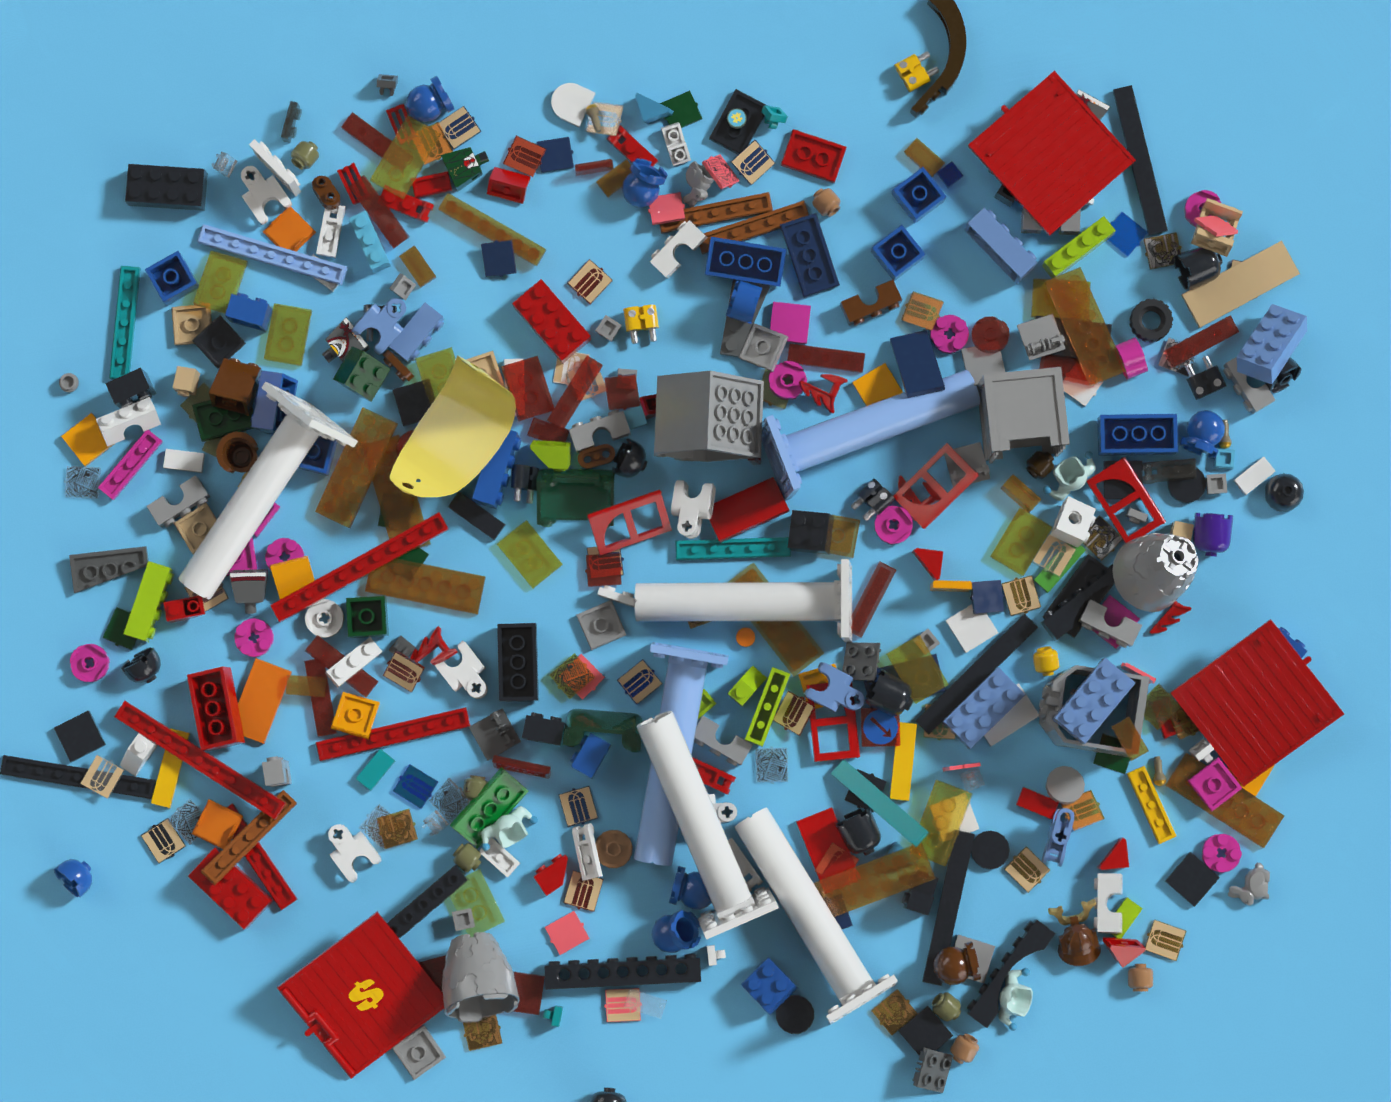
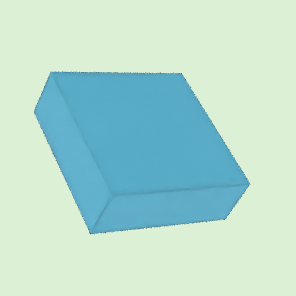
[623,406,647,430]
[1214,448,1235,469]

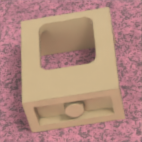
[1191,198,1243,257]

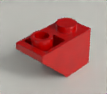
[163,596,205,623]
[534,854,568,896]

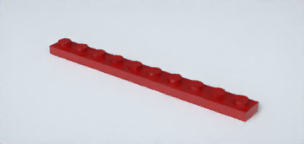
[270,512,449,623]
[114,700,286,820]

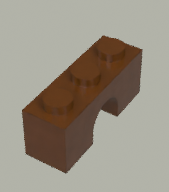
[840,279,902,326]

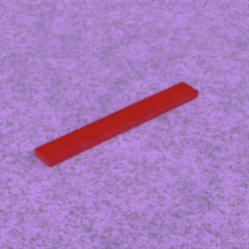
[316,707,471,761]

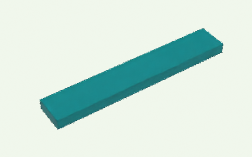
[109,266,141,380]
[675,537,791,560]
[831,759,929,847]

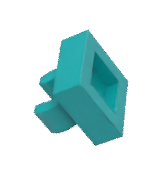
[762,105,788,129]
[543,1005,563,1027]

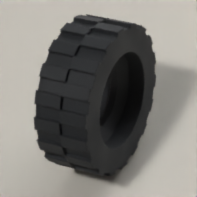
[1129,298,1173,342]

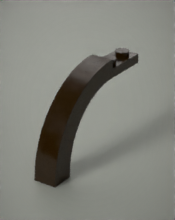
[910,0,966,118]

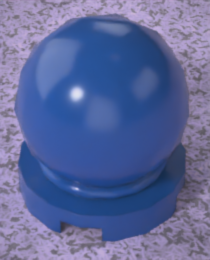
[406,76,454,123]
[622,158,668,208]
[1180,410,1225,459]
[669,866,712,910]
[651,910,701,953]

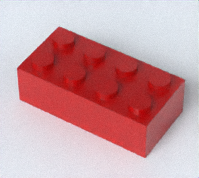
[512,279,592,364]
[187,666,245,751]
[188,847,274,929]

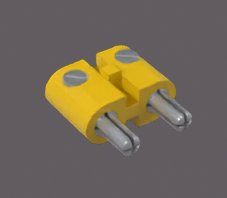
[894,51,939,92]
[623,305,659,344]

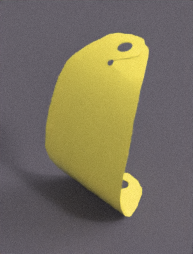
[390,355,516,497]

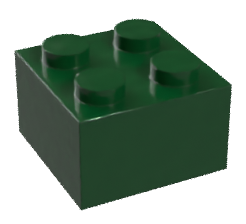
[333,346,390,402]
[346,596,389,638]

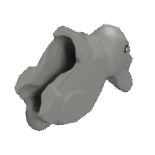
[683,161,714,207]
[1228,862,1270,906]

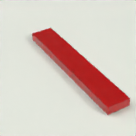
[227,803,298,910]

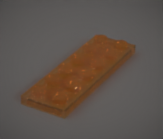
[1045,267,1126,387]
[315,407,398,528]
[362,435,431,550]
[365,559,486,615]
[727,563,824,677]
[1165,753,1284,848]
[813,842,936,917]

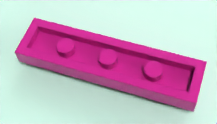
[98,430,163,500]

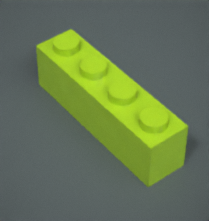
[1042,216,1116,281]
[124,561,174,643]
[745,667,790,747]

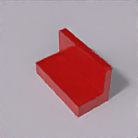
[487,167,531,204]

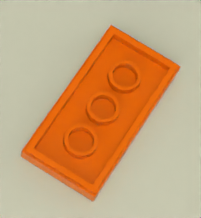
[238,658,292,744]

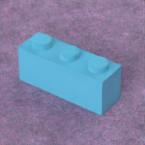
[349,210,391,273]

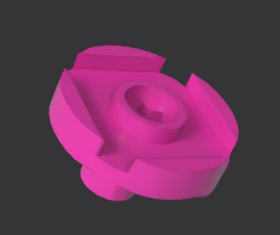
[1184,190,1221,227]
[930,315,969,354]
[769,361,807,400]
[874,506,913,545]
[265,538,304,570]
[234,618,274,657]
[70,644,110,682]
[1202,834,1242,872]

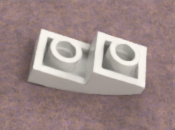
[661,122,691,166]

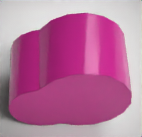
[1114,338,1148,380]

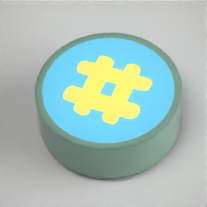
[727,109,746,129]

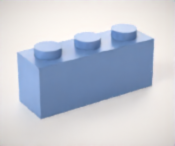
[389,302,444,363]

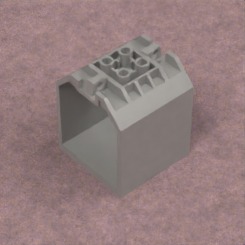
[654,371,764,462]
[1039,665,1150,757]

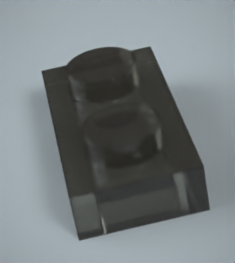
[281,101,302,143]

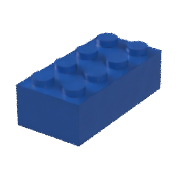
[705,237,786,287]
[1097,414,1178,456]
[472,430,521,509]

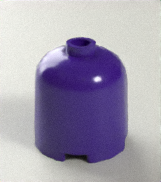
[1194,513,1233,557]

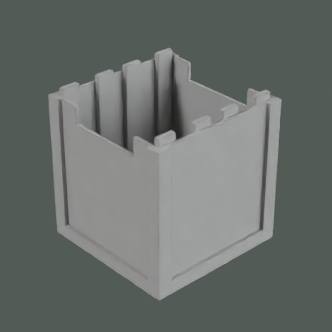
[977,367,1070,464]

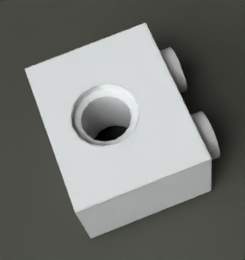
[1050,496,1096,548]

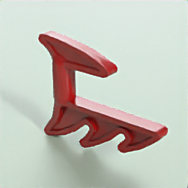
[799,374,848,413]
[898,475,942,521]
[1149,601,1192,634]
[409,626,458,665]

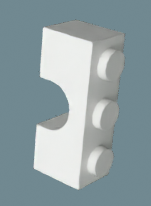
[650,220,708,279]
[96,397,161,447]
[1094,873,1123,934]

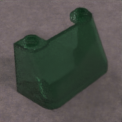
[537,469,615,528]
[562,709,643,753]

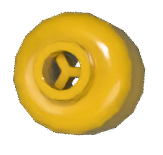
[1033,646,1059,676]

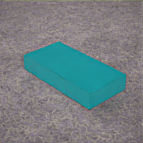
[356,749,395,791]

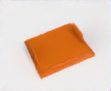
[263,207,316,252]
[192,799,243,849]

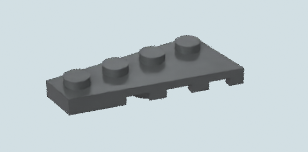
[720,279,770,358]
[69,546,149,593]

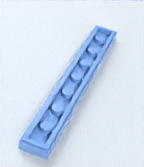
[197,224,348,286]

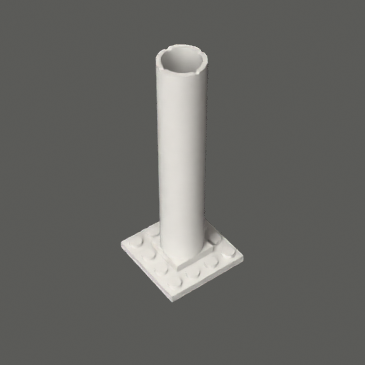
[178,382,358,599]
[634,559,852,643]
[637,711,779,940]
[735,807,898,1025]

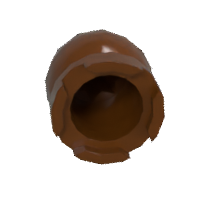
[933,942,981,985]

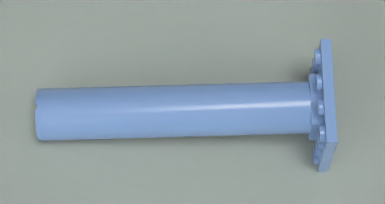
[762,370,980,501]
[634,642,729,866]

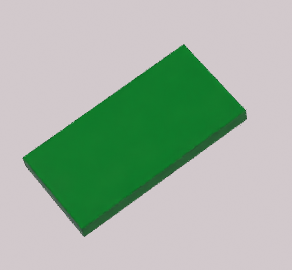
[450,767,529,849]

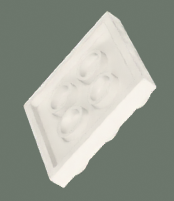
[249,139,301,196]

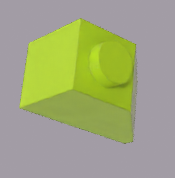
[530,440,571,472]
[728,666,767,707]

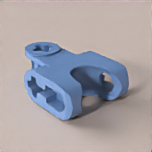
[351,298,406,355]
[804,662,865,712]
[1042,808,1074,867]

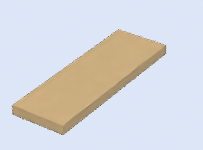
[1181,241,1300,328]

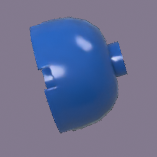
[54,859,92,897]

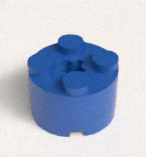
[726,280,762,324]

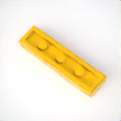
[890,722,917,801]
[151,728,190,808]
[1126,766,1176,844]

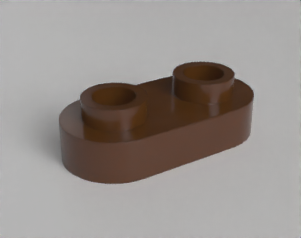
[312,176,340,210]
[382,350,414,382]
[578,444,615,469]

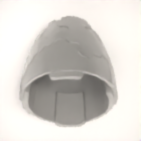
[1113,533,1199,612]
[442,932,520,1023]

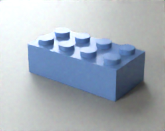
[964,208,1037,284]
[1236,304,1307,384]
[1053,658,1135,744]
[942,667,1026,749]

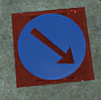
[861,708,900,747]

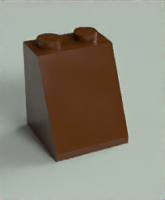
[209,358,262,416]

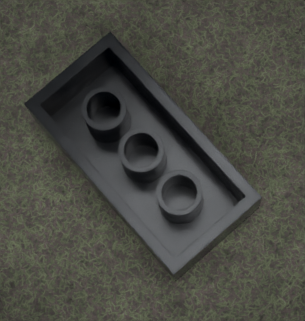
[125,164,208,211]
[497,623,539,702]

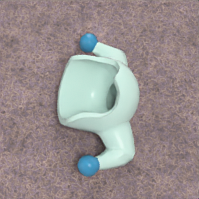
[1043,451,1096,501]
[481,806,538,851]
[998,968,1033,1031]

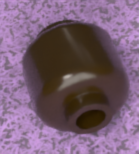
[1026,451,1054,479]

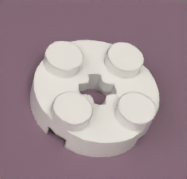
[305,599,344,638]

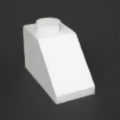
[120,733,158,777]

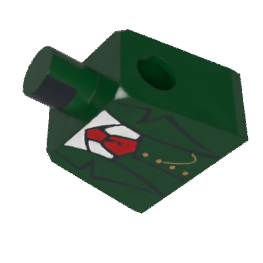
[441,147,489,192]

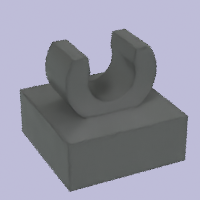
[377,74,398,96]
[389,636,416,659]

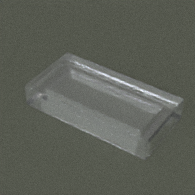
[624,988,667,1019]

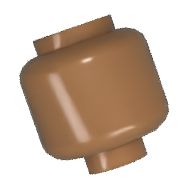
[812,188,841,217]
[1128,964,1153,991]
[950,1033,979,1064]

